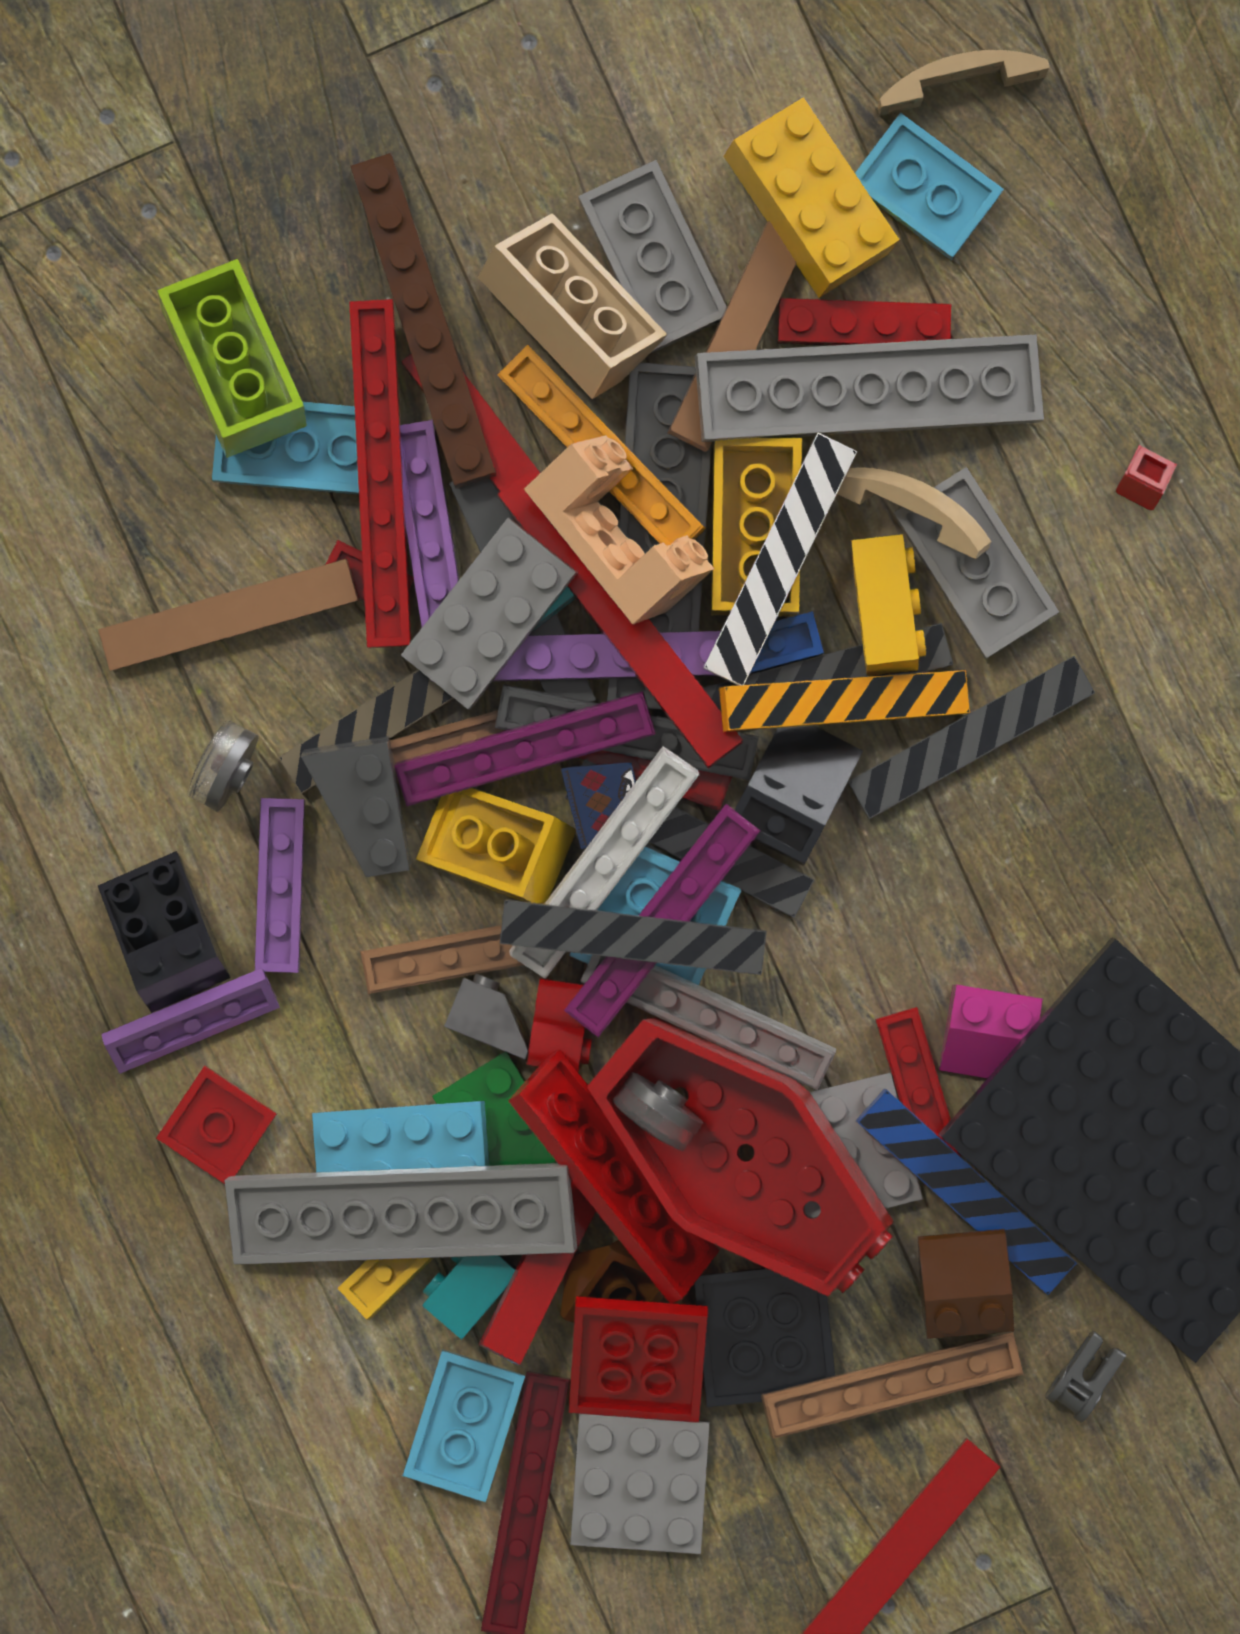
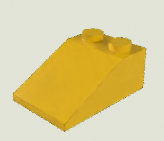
[416,788,576,904]

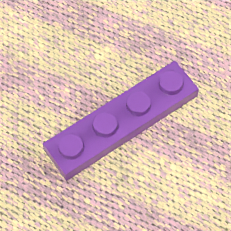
[255,798,306,973]
[101,968,280,1074]

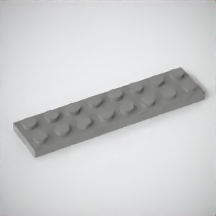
[695,335,1044,442]
[225,1163,577,1264]

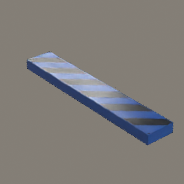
[855,1088,1077,1295]

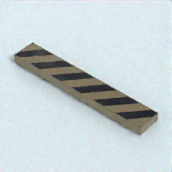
[278,669,455,795]

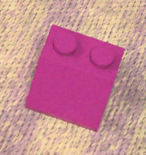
[939,984,1043,1078]

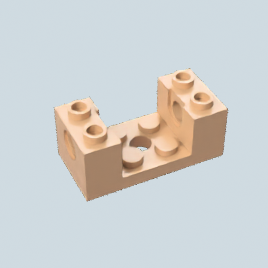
[524,435,714,624]

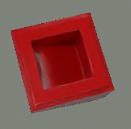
[1116,445,1177,511]

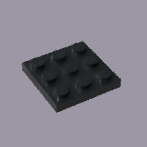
[694,1268,835,1407]

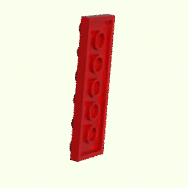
[508,1049,719,1304]

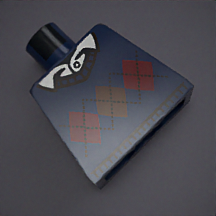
[561,763,637,851]

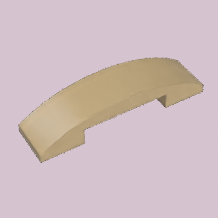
[877,50,1050,116]
[837,468,992,559]

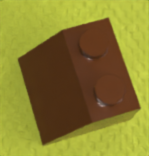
[917,1229,1014,1339]

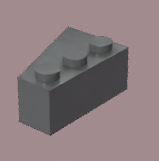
[301,736,411,877]

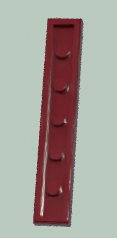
[481,1371,569,1634]

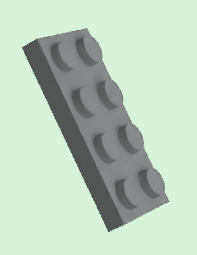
[578,160,727,353]
[893,467,1059,659]
[401,518,578,709]

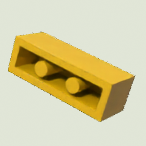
[851,534,926,676]

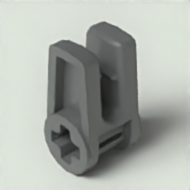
[1045,1331,1127,1423]

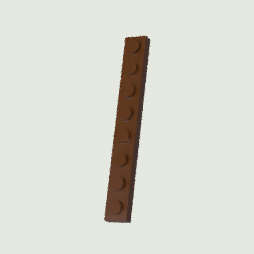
[350,153,497,489]

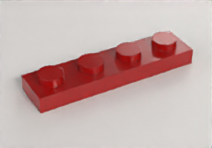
[778,298,952,346]

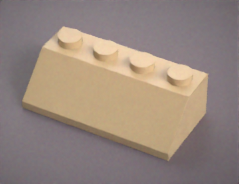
[478,213,667,399]

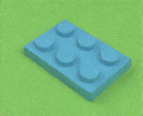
[855,112,1004,260]
[403,1349,525,1502]

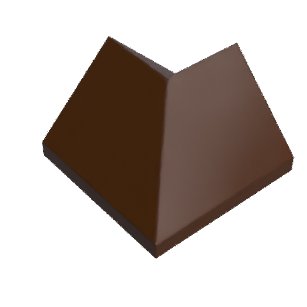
[560,1239,663,1323]

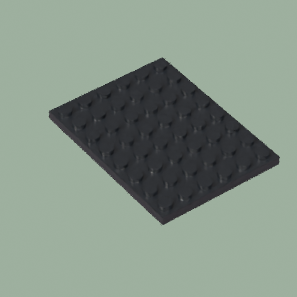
[939,937,1240,1363]

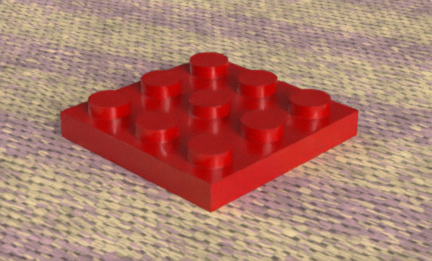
[569,1296,708,1423]

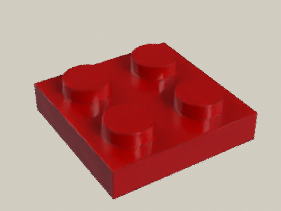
[156,1066,278,1184]

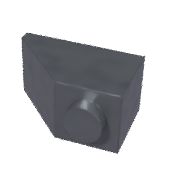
[444,974,529,1059]

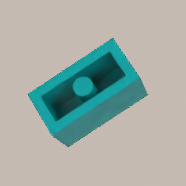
[422,1255,516,1340]

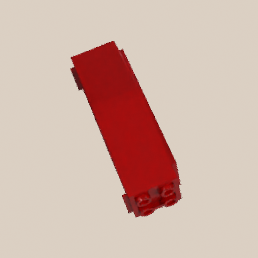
[587,1017,894,1296]

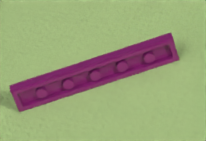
[394,691,656,806]
[564,804,760,1037]

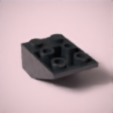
[735,725,863,866]
[98,851,231,1013]

